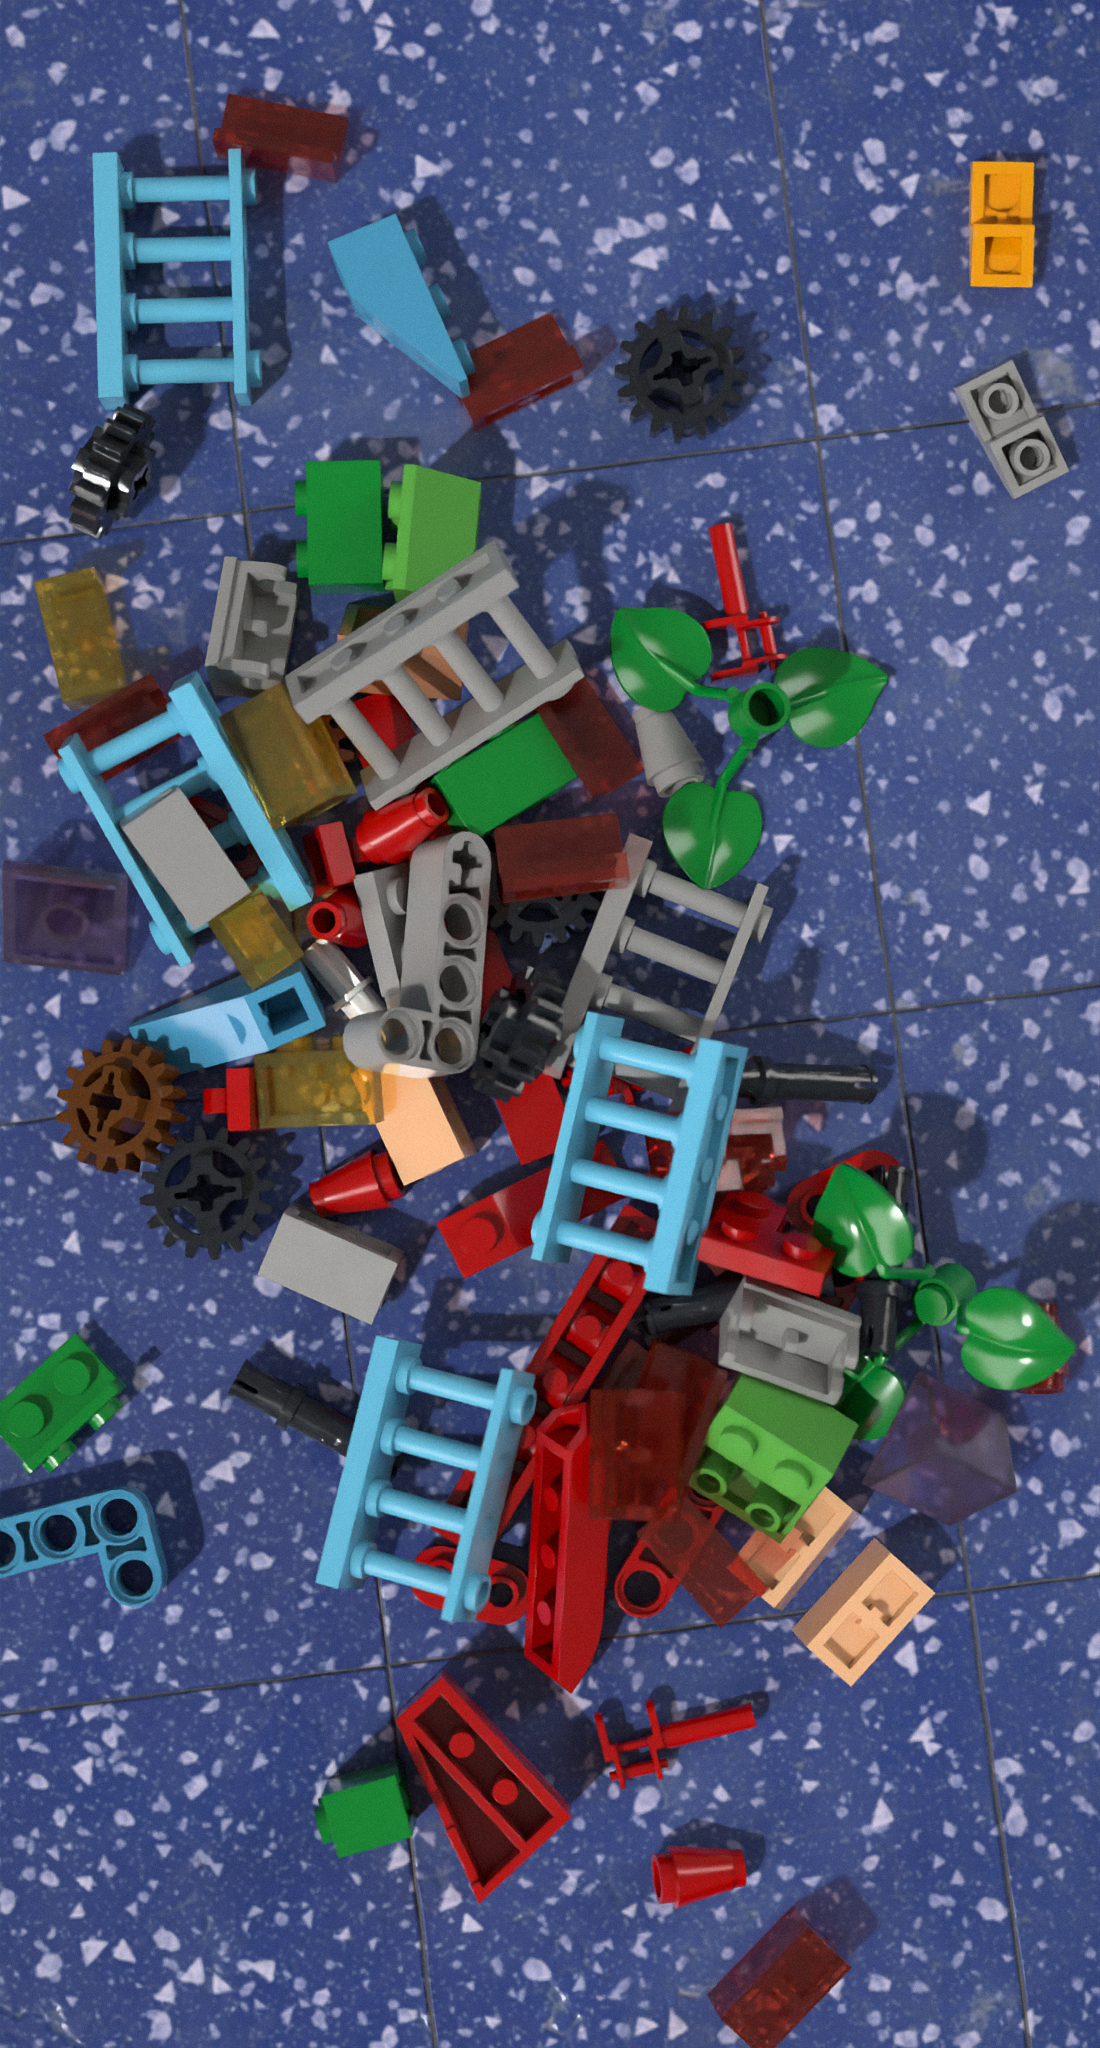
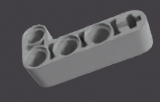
[343,832,491,1079]

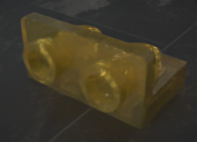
[254,1034,386,1129]

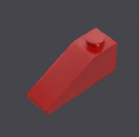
[436,1139,628,1279]

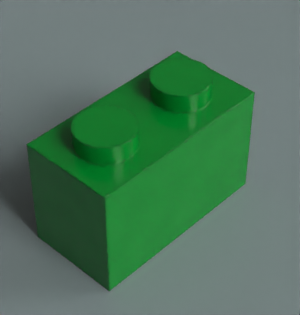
[295,460,386,595]
[425,713,577,839]
[314,1758,417,1858]

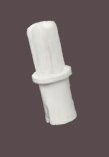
[302,939,387,1045]

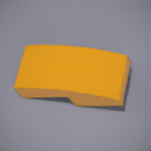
[969,161,1035,287]

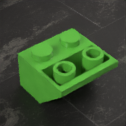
[382,464,482,603]
[674,1372,859,1544]

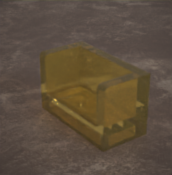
[34,567,131,711]
[218,682,358,830]

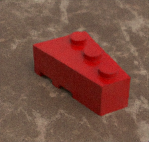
[396,1669,572,1904]

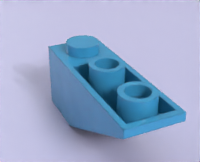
[327,213,476,400]
[128,950,326,1075]

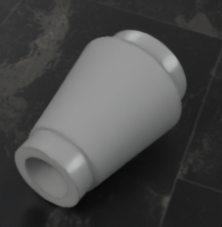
[632,707,704,798]

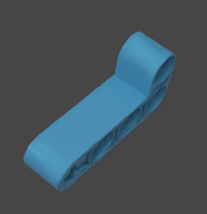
[0,1486,168,1607]

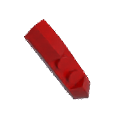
[524,1402,614,1694]

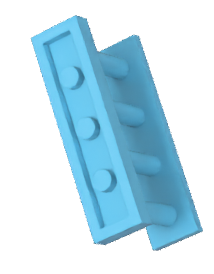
[92,148,262,410]
[57,670,317,967]
[531,1011,748,1296]
[315,1335,537,1622]

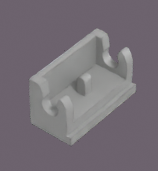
[205,556,300,700]
[119,786,252,931]
[257,1202,406,1325]
[718,1275,862,1406]

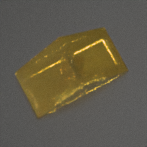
[207,883,305,990]

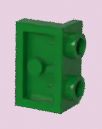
[0,1332,128,1475]

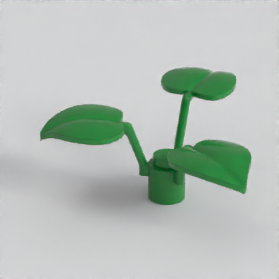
[609,607,888,889]
[813,1162,1077,1440]

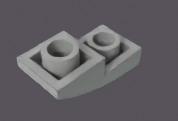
[953,360,1069,499]

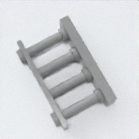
[285,539,585,811]
[543,833,774,1117]

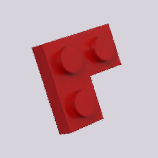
[696,1191,836,1297]

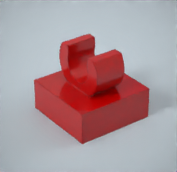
[302,821,371,896]
[203,1068,276,1132]

